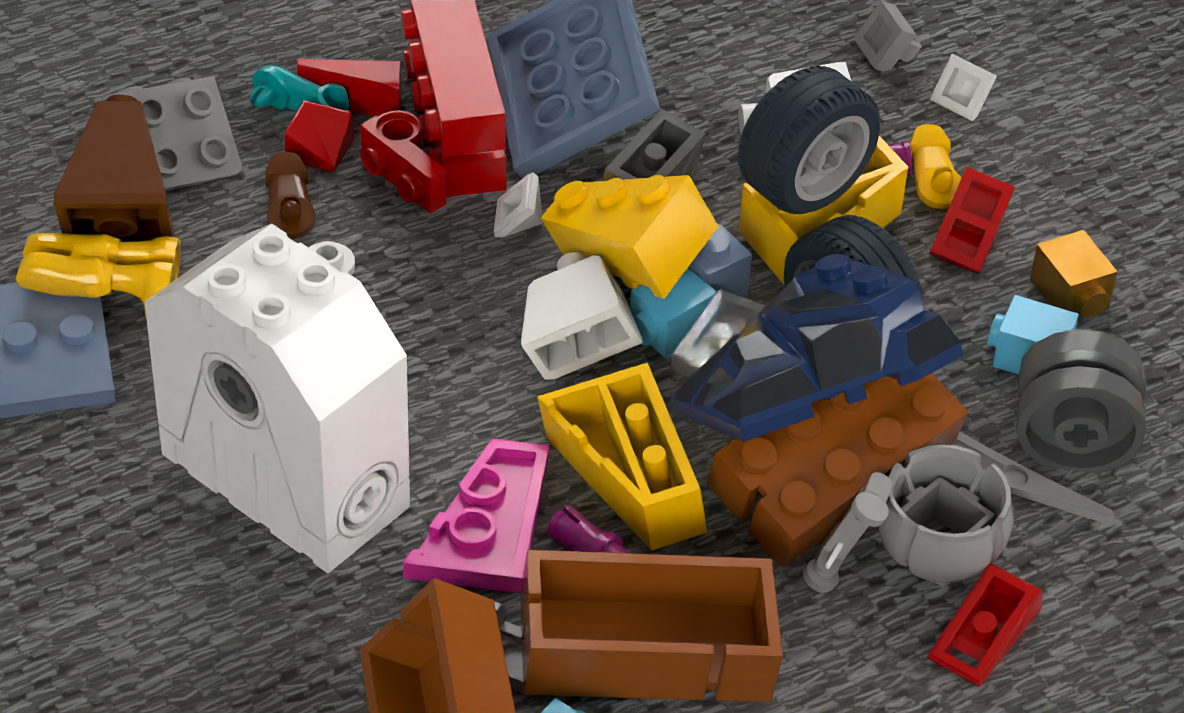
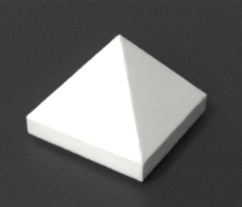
[930,54,997,121]
[494,172,542,237]

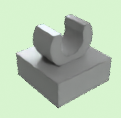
[854,0,922,72]

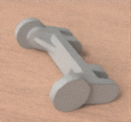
[803,472,892,593]

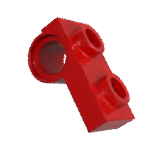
[360,110,446,214]

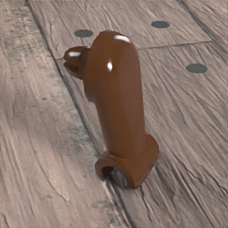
[265,152,315,239]

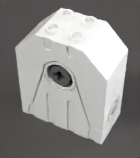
[145,224,410,573]

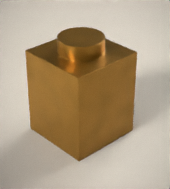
[1030,230,1117,318]

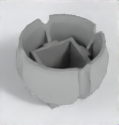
[878,445,1014,588]

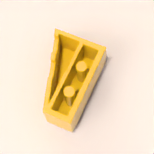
[739,136,908,284]
[541,175,719,299]
[537,363,707,550]

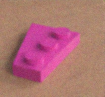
[403,438,549,593]

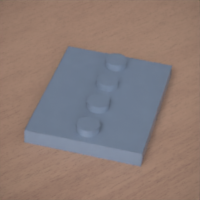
[487,0,660,178]
[0,283,116,418]

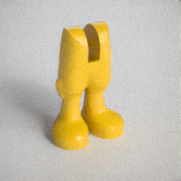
[16,233,181,317]

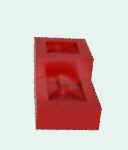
[929,166,1015,274]

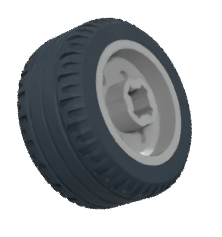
[738,66,880,215]

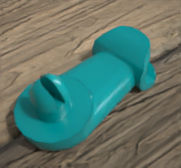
[249,65,349,111]

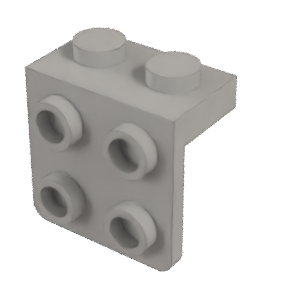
[114,76,242,191]

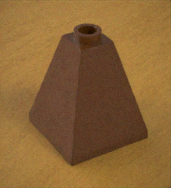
[53,94,175,242]

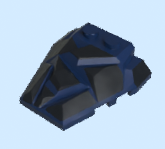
[670,254,963,442]

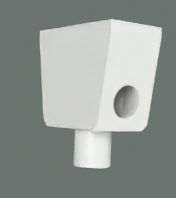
[521,252,643,380]

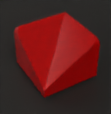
[284,100,354,172]

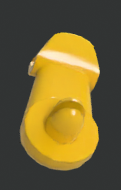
[909,124,962,209]

